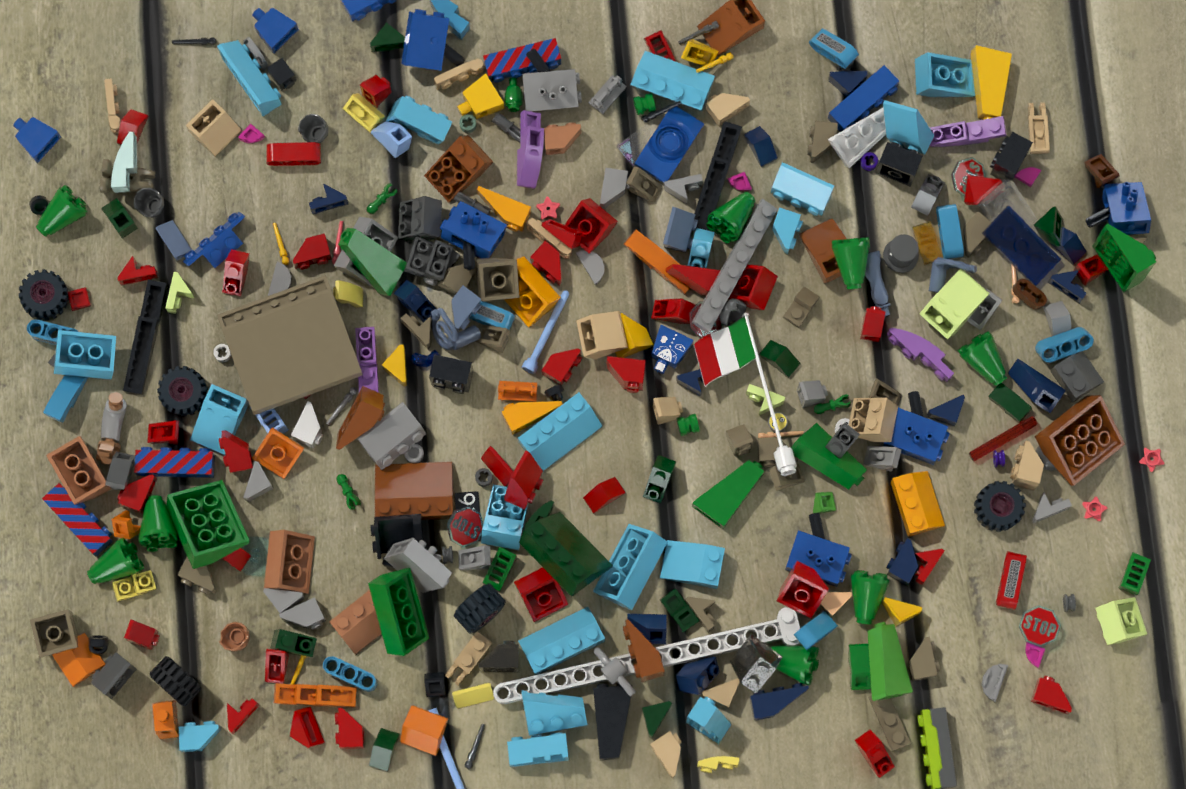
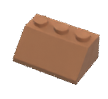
[46,436,112,505]
[264,530,315,594]
[329,590,382,655]

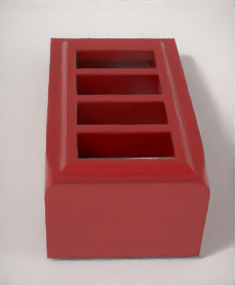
[643,30,676,62]
[541,219,583,249]

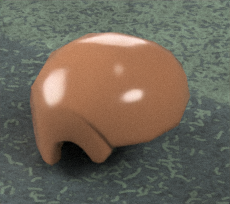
[219,622,250,652]

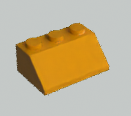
[504,256,561,328]
[891,471,945,537]

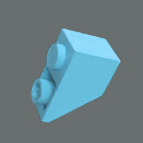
[772,207,803,254]
[687,228,715,268]
[179,721,221,752]

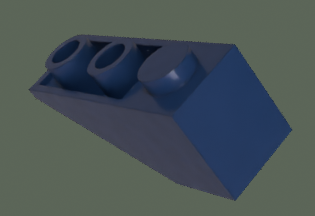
[1008,358,1066,413]
[749,683,809,721]

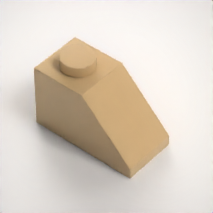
[706,93,750,126]
[653,397,683,425]
[650,731,682,778]

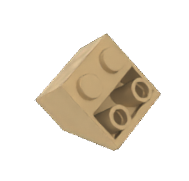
[186,99,242,157]
[576,311,628,359]
[849,398,898,442]
[1010,441,1044,490]

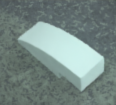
[111,132,137,193]

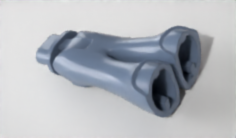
[865,251,891,317]

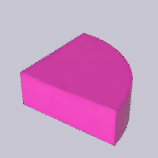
[238,123,265,143]
[1015,167,1041,187]
[727,172,752,192]
[1025,642,1045,668]

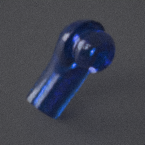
[411,350,440,367]

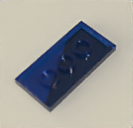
[982,206,1061,286]

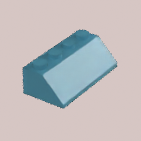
[217,40,281,116]
[631,51,715,112]
[518,392,603,471]
[593,524,667,610]
[518,607,605,675]

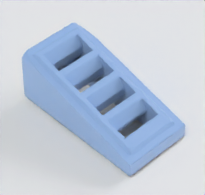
[250,407,289,434]

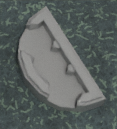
[243,37,269,70]
[576,250,604,286]
[268,262,292,296]
[982,664,1008,702]

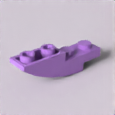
[517,110,544,189]
[930,116,1007,147]
[355,327,379,393]
[887,328,954,382]

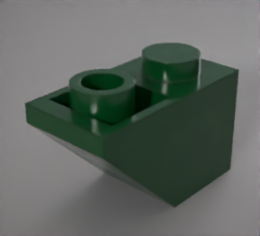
[101,198,138,239]
[643,455,676,504]
[270,629,317,657]

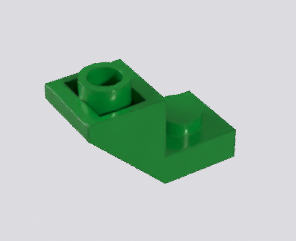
[848,644,871,690]

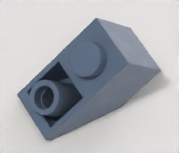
[451,285,482,332]

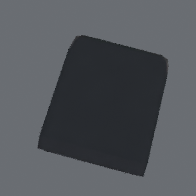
[424,672,446,697]

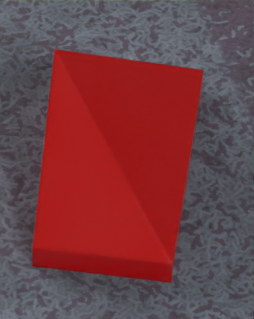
[964,175,1002,205]
[290,706,325,748]

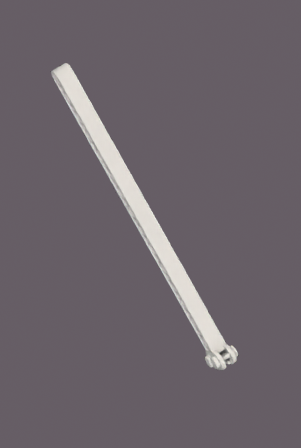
[493,607,800,704]

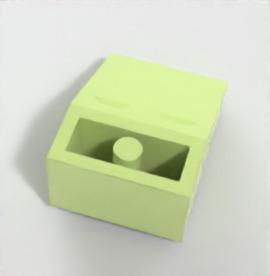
[919,269,990,339]

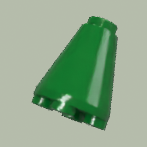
[36,185,88,237]
[706,192,755,244]
[832,237,870,289]
[957,331,1007,386]
[138,495,178,552]
[87,538,145,584]
[851,570,890,624]
[763,645,819,686]

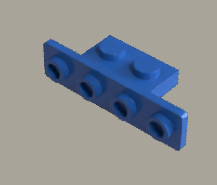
[182,212,245,268]

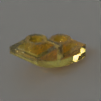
[912,222,943,265]

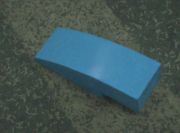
[429,0,470,40]
[43,375,88,423]

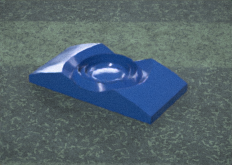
[634,106,704,183]

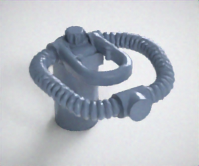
[929,257,977,293]
[431,308,481,350]

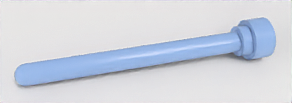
[521,290,569,374]
[428,708,465,789]

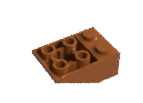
[697,0,765,57]
[424,135,493,203]
[799,218,847,284]
[623,620,664,682]

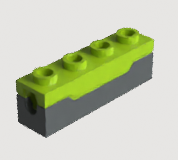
[918,707,957,789]

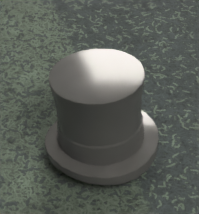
[883,234,919,273]

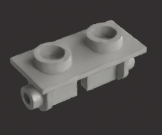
[588,75,627,114]

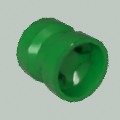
[633,93,656,116]
[676,414,700,436]

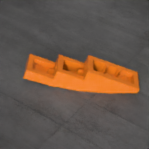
[624,230,689,294]
[274,683,356,707]

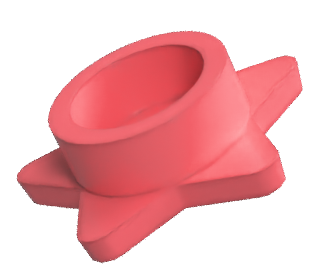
[536,196,560,220]
[1139,448,1164,472]
[1082,496,1107,521]

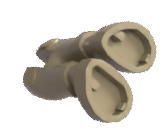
[100,159,155,194]

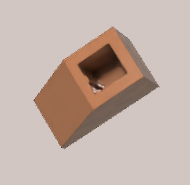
[544,123,581,155]

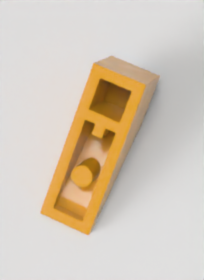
[477,186,531,232]
[501,401,563,435]

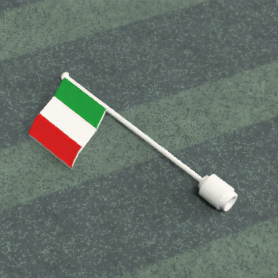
[694,313,797,476]

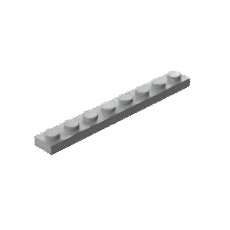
[691,199,778,333]

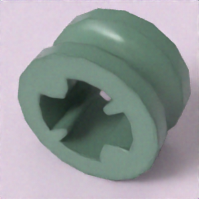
[459,114,476,133]

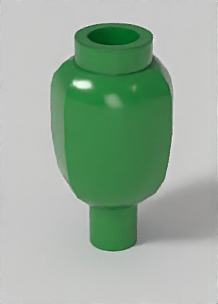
[504,78,523,112]

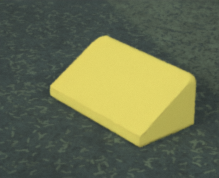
[343,93,385,132]
[452,683,494,708]

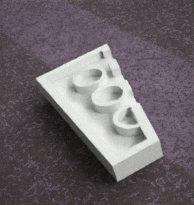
[828,108,886,168]

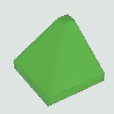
[813,492,836,514]

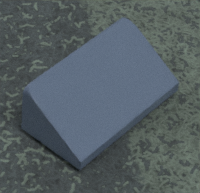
[156,220,192,261]

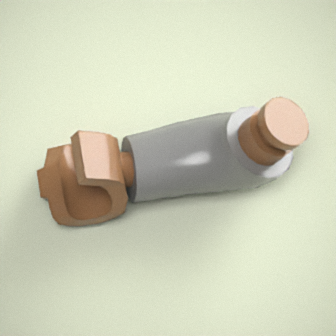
[96,392,127,465]

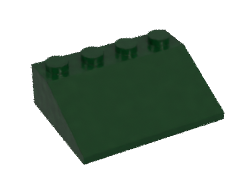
[519,512,613,597]

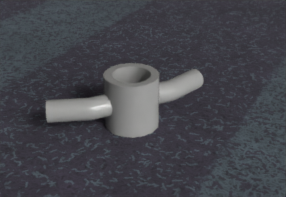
[594,647,636,696]

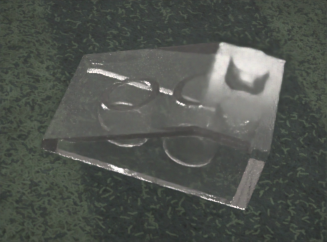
[978,179,1038,234]

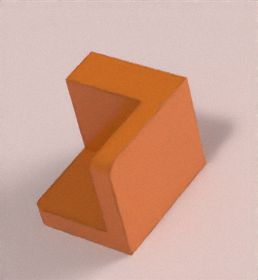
[112,510,141,540]

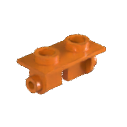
[498,381,538,402]

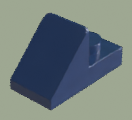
[309,184,349,215]
[1048,270,1086,304]
[676,369,704,396]

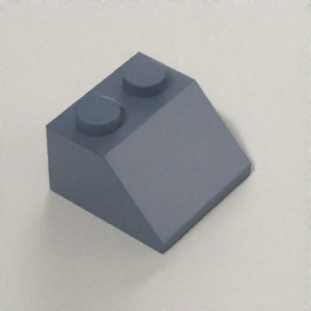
[663,207,698,253]

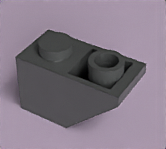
[911,174,945,216]
[825,422,860,459]
[105,452,135,490]

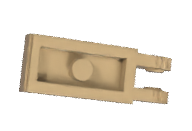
[434,59,484,90]
[104,78,120,133]
[1028,102,1050,154]
[527,218,572,259]
[445,632,493,686]

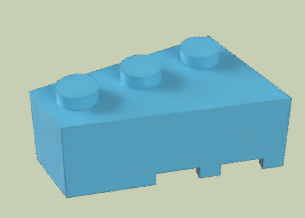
[385,96,452,144]
[521,690,587,736]
[686,697,731,744]
[507,732,569,767]

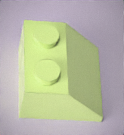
[1095,597,1147,645]

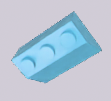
[771,162,834,216]
[54,330,116,380]

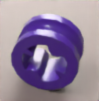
[861,152,878,171]
[993,450,1005,468]

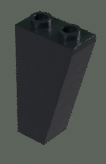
[593,683,633,761]

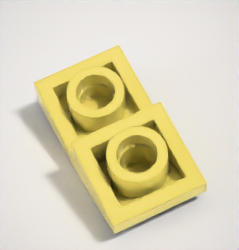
[333,280,363,308]
[112,570,156,602]
[697,756,739,773]

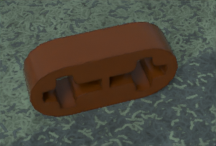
[1013,279,1047,310]

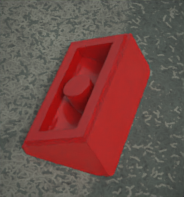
[481,446,514,486]

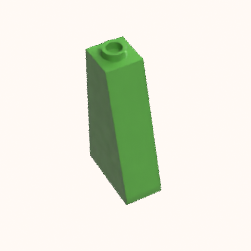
[868,622,913,701]

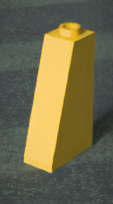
[970,45,1012,120]

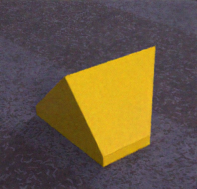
[615,313,654,358]
[882,597,923,627]

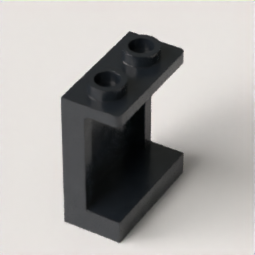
[370,514,424,559]

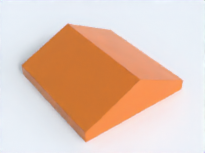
[252,427,304,479]
[52,633,106,687]
[400,705,448,756]

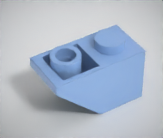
[371,122,412,158]

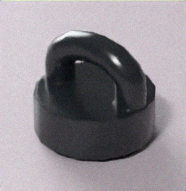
[29,195,49,215]
[544,384,565,401]
[88,635,108,654]

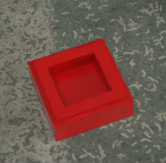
[68,287,91,311]

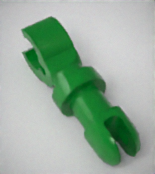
[366,183,397,214]
[814,394,851,414]
[336,474,361,510]

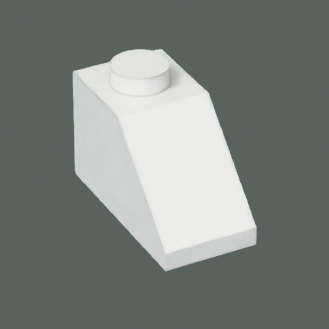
[291,401,323,448]

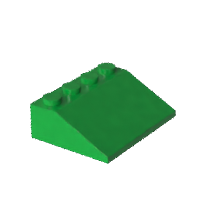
[1092,224,1157,293]
[166,480,250,569]

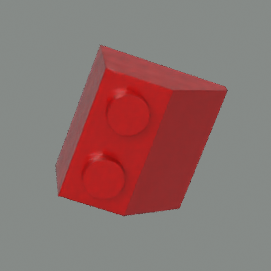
[564,198,618,253]
[728,264,778,310]
[607,356,646,393]
[504,450,544,509]
[777,561,829,618]
[514,567,568,622]

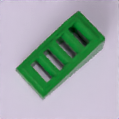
[482,547,517,592]
[1119,552,1151,596]

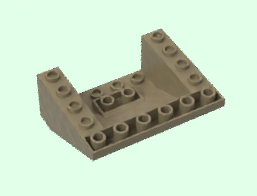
[217,275,363,415]

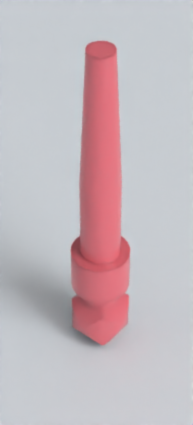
[332,221,343,264]

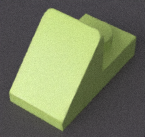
[166,272,194,314]
[746,384,785,415]

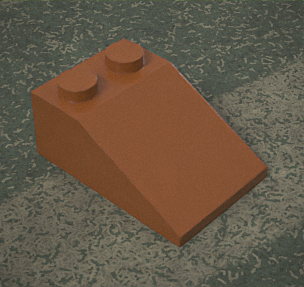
[336,386,385,450]

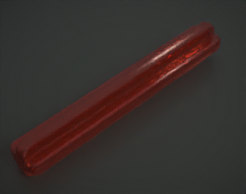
[969,416,1038,461]

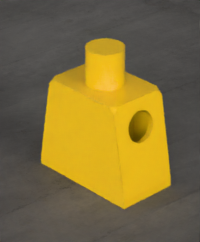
[457,74,504,119]

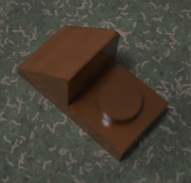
[1085,154,1120,188]

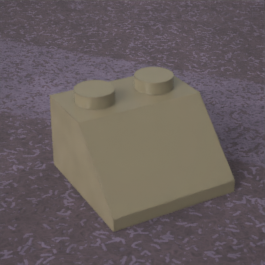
[476,257,519,301]
[30,609,78,658]

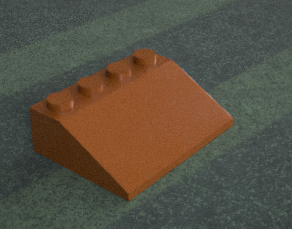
[1035,395,1125,486]
[375,462,454,520]

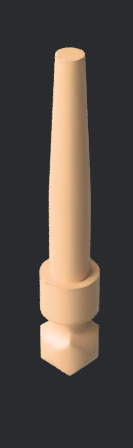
[1011,260,1020,304]
[758,431,804,438]

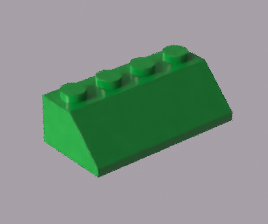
[368,568,429,656]

